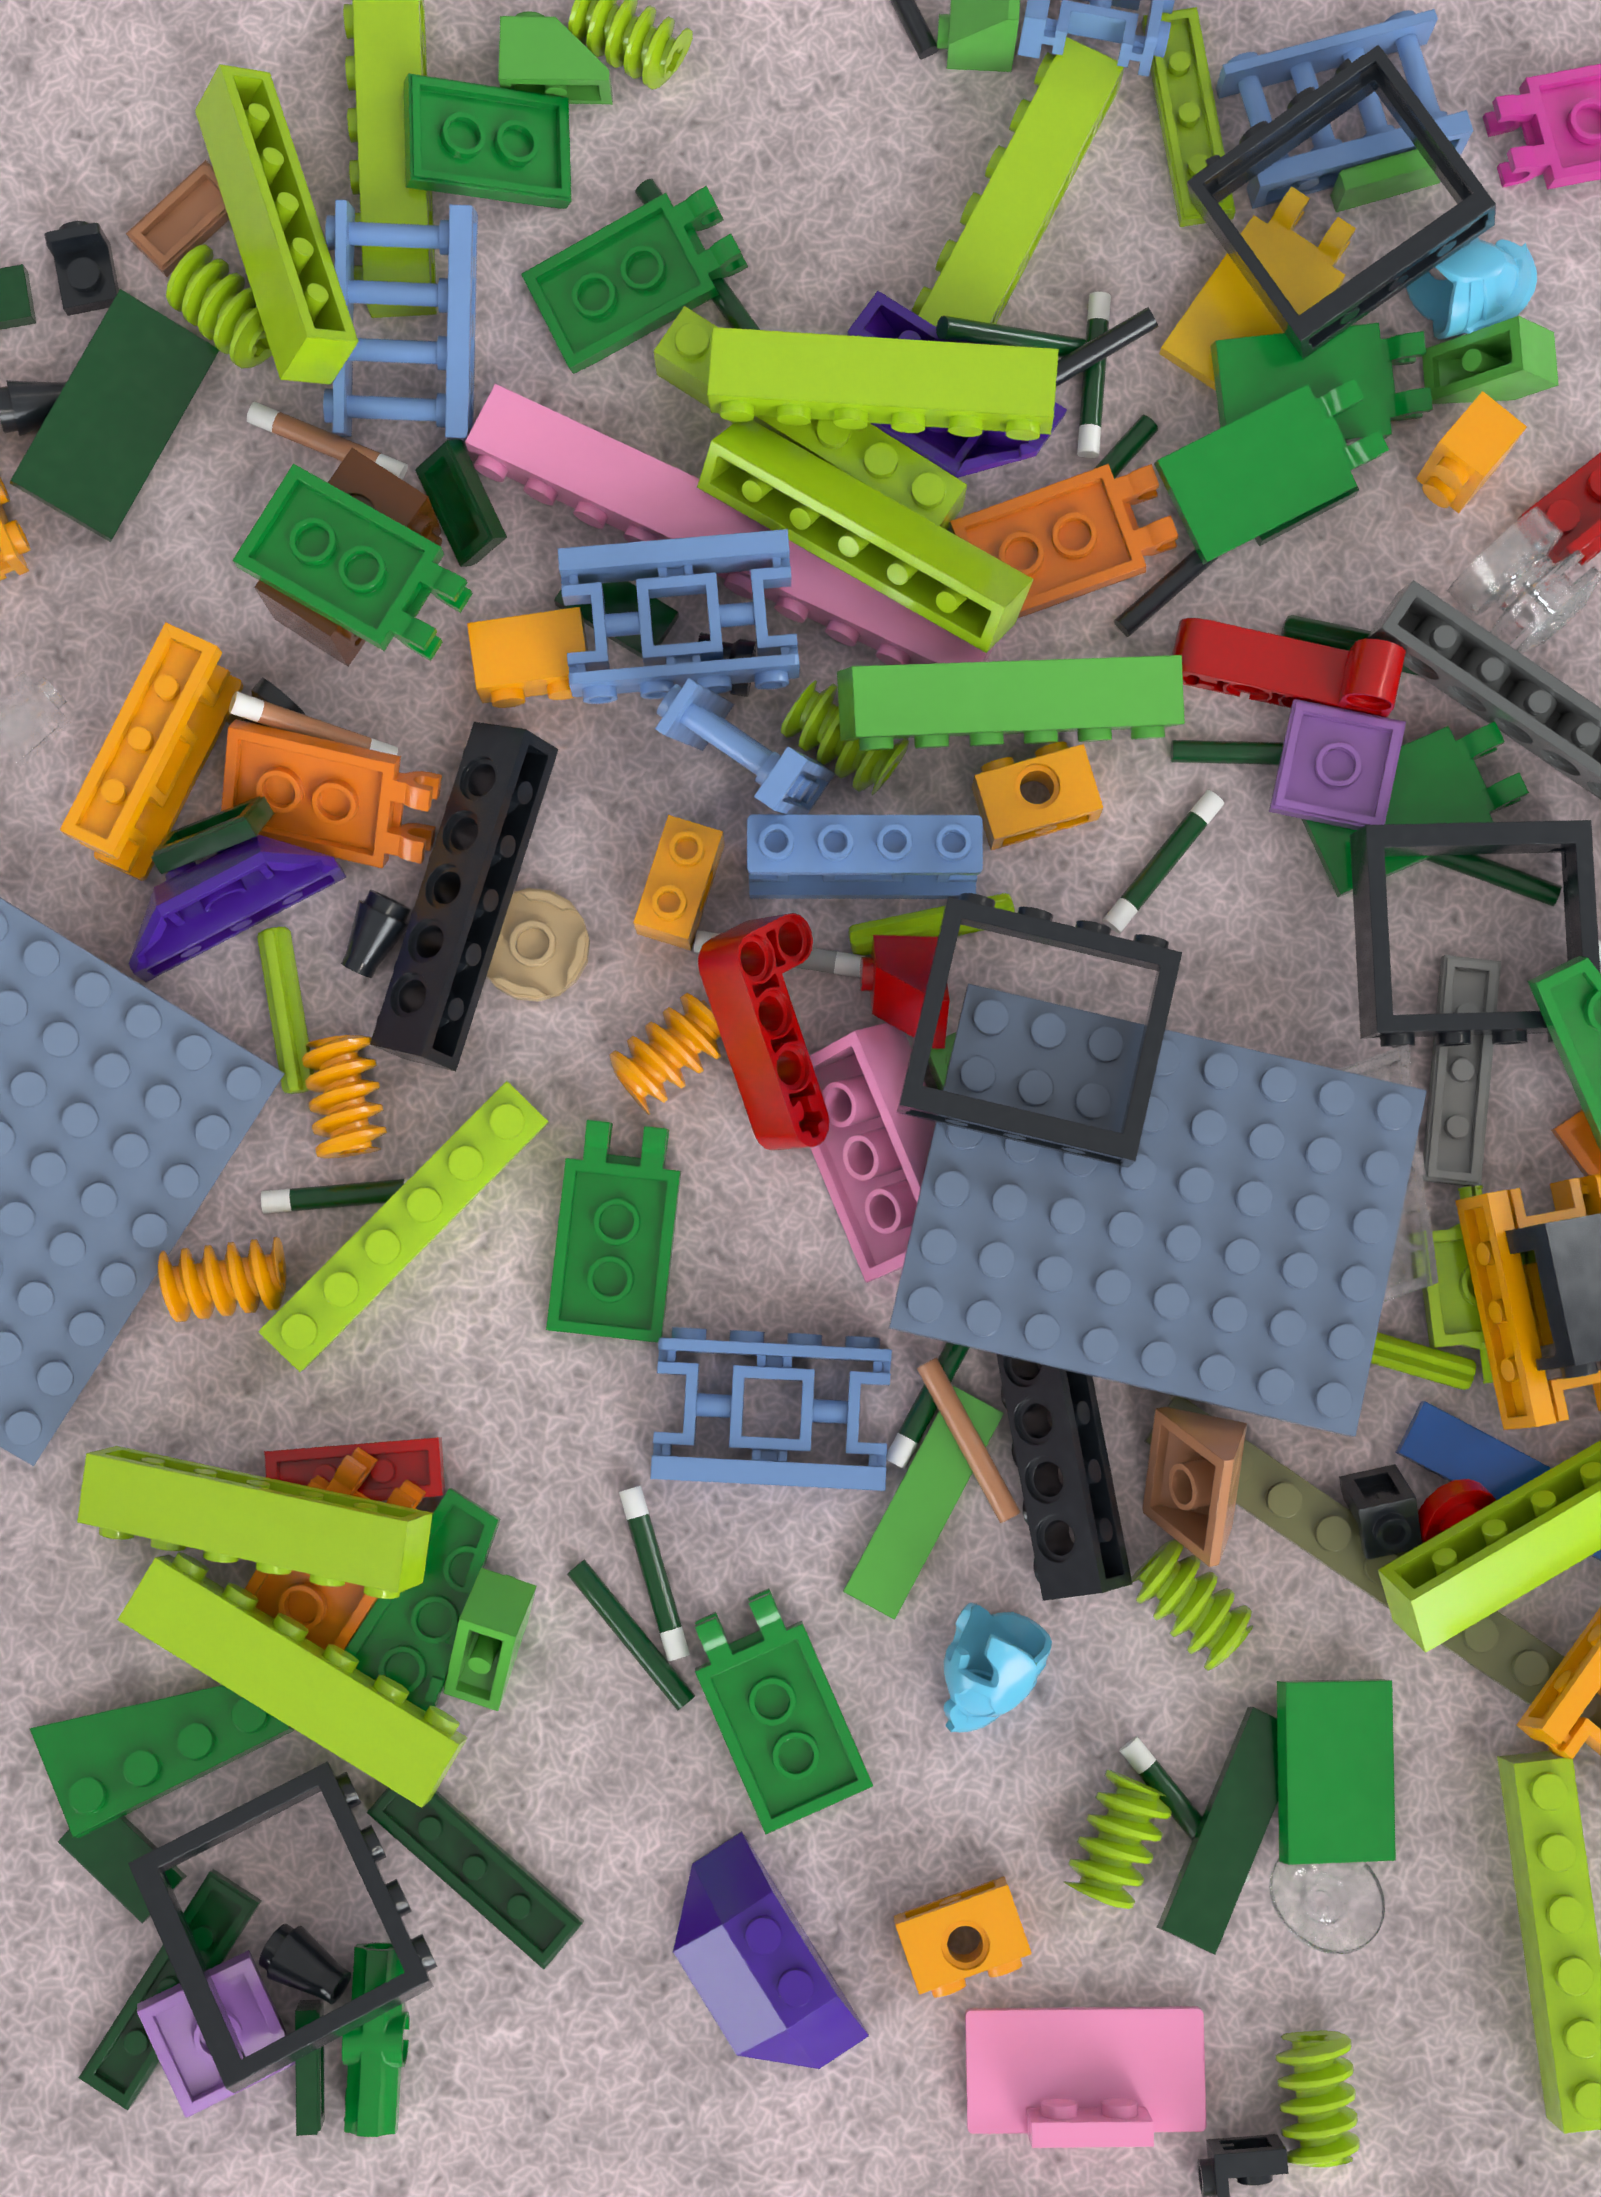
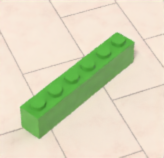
[837,655,1185,751]

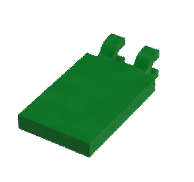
[521,186,748,374]
[1210,323,1433,443]
[1154,378,1389,565]
[232,463,473,661]
[1302,722,1529,897]
[546,1120,681,1343]
[695,1588,873,1835]

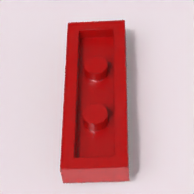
[264,1437,445,1501]

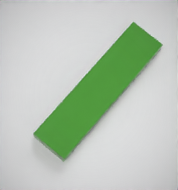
[843,1386,1004,1620]

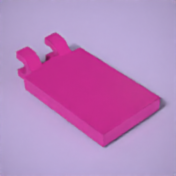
[1483,64,1601,190]

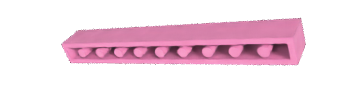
[465,384,994,665]

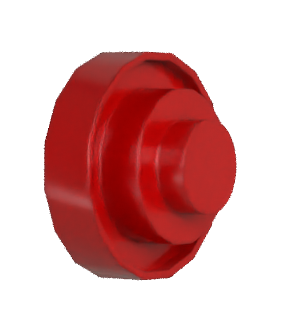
[1418,1479,1497,1544]

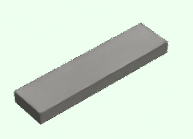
[1421,955,1501,1187]

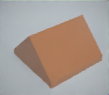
[1142,1407,1247,1567]

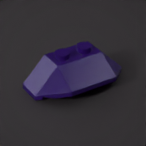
[847,291,1067,478]
[128,835,346,982]
[673,1831,869,2069]

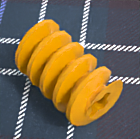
[609,993,721,1115]
[302,1035,387,1159]
[158,1236,287,1322]

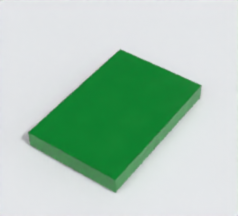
[404,73,572,209]
[1277,1679,1396,1865]

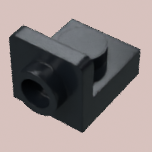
[44,221,119,316]
[1339,1464,1422,1559]
[1198,2134,1289,2197]

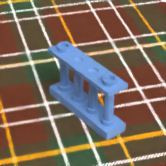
[1216,9,1473,209]
[323,200,478,441]
[655,678,835,815]

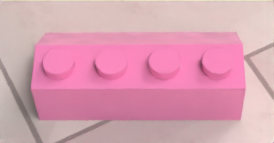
[810,1023,936,1283]

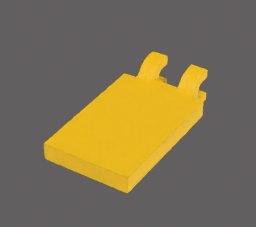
[1159,186,1356,391]

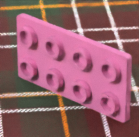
[965,2006,1206,2148]

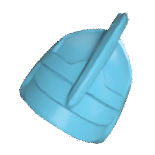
[1406,237,1537,340]
[944,1603,1052,1733]

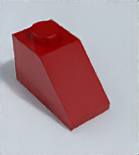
[860,935,950,1049]

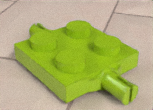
[1415,1185,1547,1384]

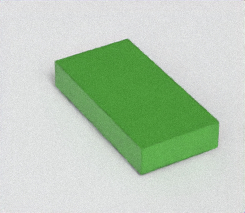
[1330,149,1441,213]

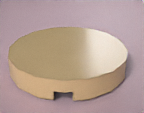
[487,888,590,1002]

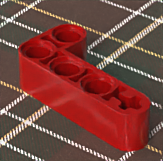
[1172,618,1406,718]
[698,913,830,1150]

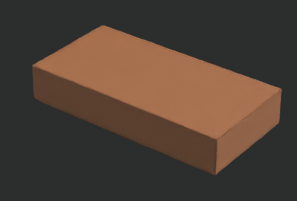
[126,160,229,277]

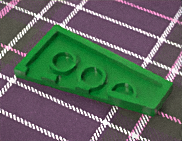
[1528,956,1601,1152]
[345,1488,501,1711]
[29,1685,294,1838]

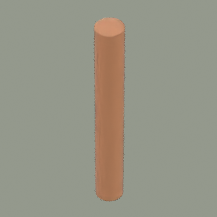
[916,1357,1021,1523]

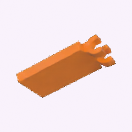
[950,464,1178,618]
[221,719,442,868]
[245,1447,426,1650]

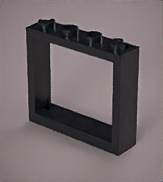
[1187,45,1496,359]
[1350,820,1600,1048]
[897,893,1182,1168]
[128,1761,438,2093]

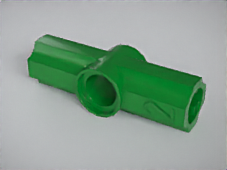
[342,1942,410,2137]

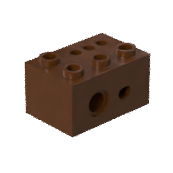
[254,448,442,667]

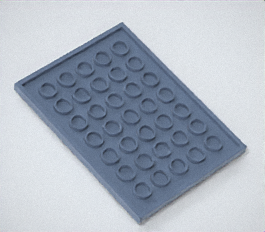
[0,897,284,1466]
[889,984,1427,1437]

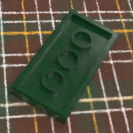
[10,289,220,542]

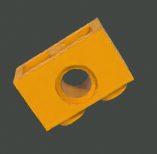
[971,741,1104,850]
[633,815,725,951]
[893,1876,1032,1998]

